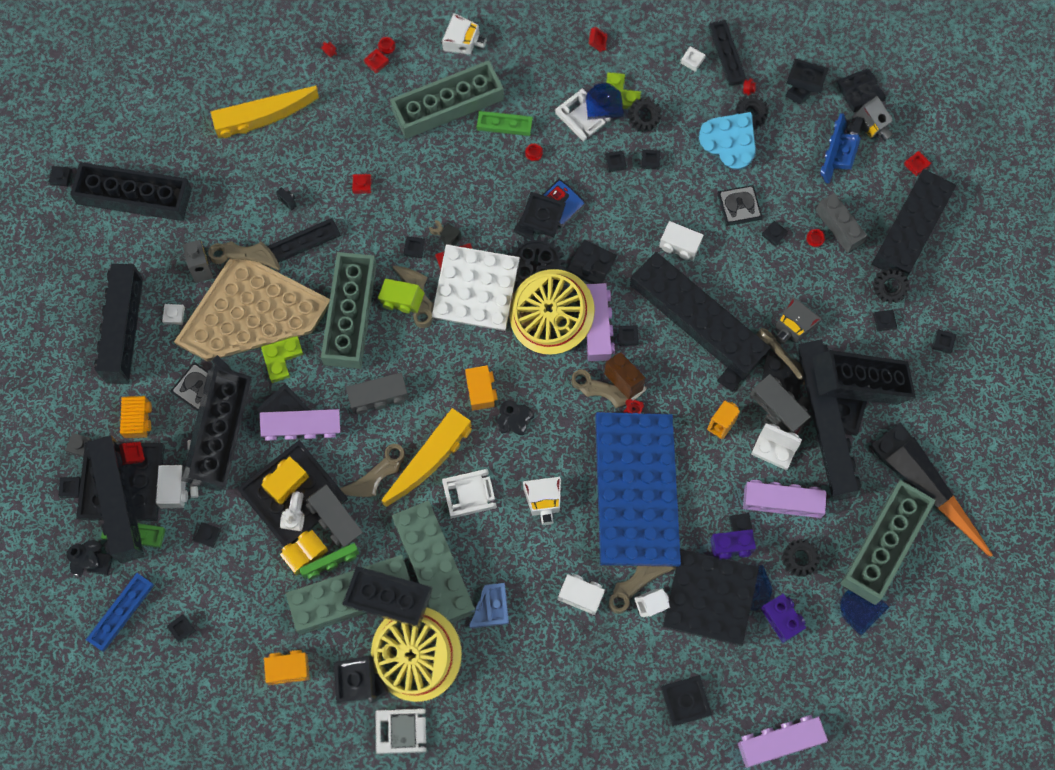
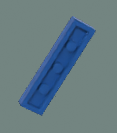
[86,573,154,652]

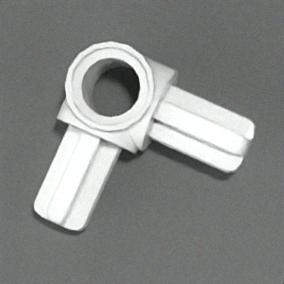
[280,492,304,531]

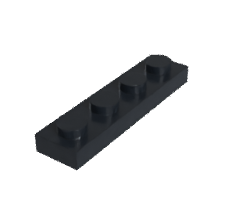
[709,20,747,86]
[267,218,341,263]

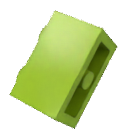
[377,279,425,314]

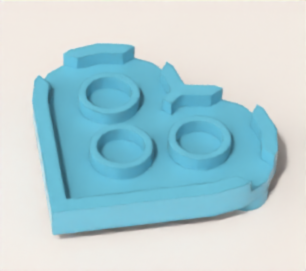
[699,112,756,170]

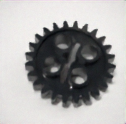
[508,235,566,296]

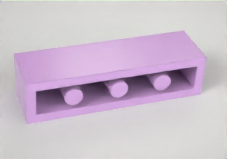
[586,283,615,361]
[260,409,340,441]
[743,480,826,518]
[738,715,828,768]

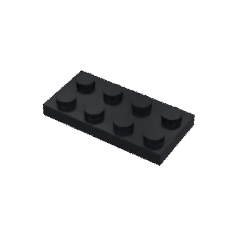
[342,566,433,628]

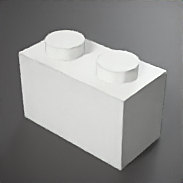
[659,221,703,261]
[156,465,188,508]
[558,574,605,615]

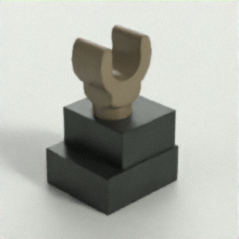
[429,220,462,247]

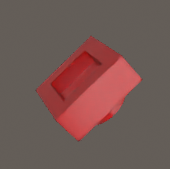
[589,27,608,52]
[364,48,389,74]
[904,151,931,177]
[352,174,372,194]
[119,441,145,464]

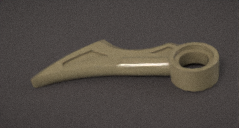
[208,241,280,270]
[392,266,434,328]
[756,328,804,379]
[571,369,647,409]
[340,444,405,497]
[609,566,676,614]

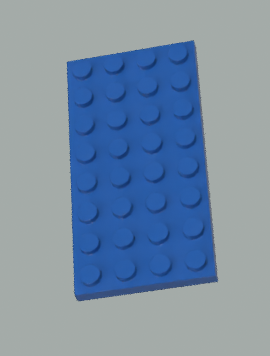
[595,412,681,567]

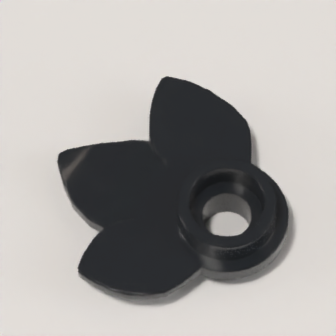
[497,400,534,436]
[67,540,103,577]

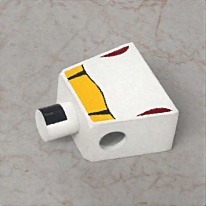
[442,14,486,54]
[523,477,561,525]

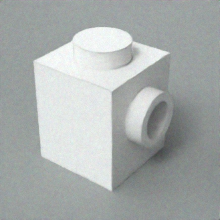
[634,588,670,617]

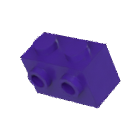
[710,529,756,560]
[761,593,806,643]

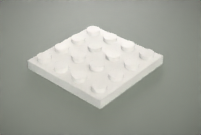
[432,245,520,331]

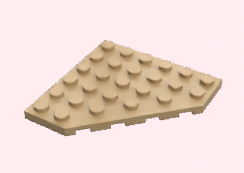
[174,259,330,361]

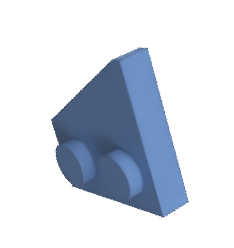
[470,583,509,629]

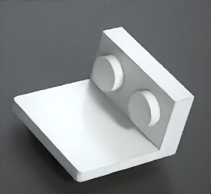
[751,423,802,470]

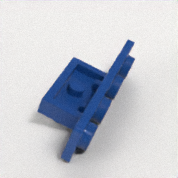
[821,113,860,183]

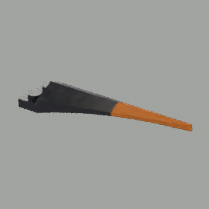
[869,422,993,556]

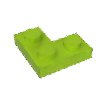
[603,72,641,109]
[261,336,303,383]

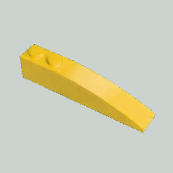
[210,86,319,138]
[382,408,472,507]

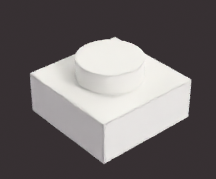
[681,47,705,71]
[162,304,185,325]

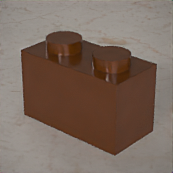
[604,352,646,400]

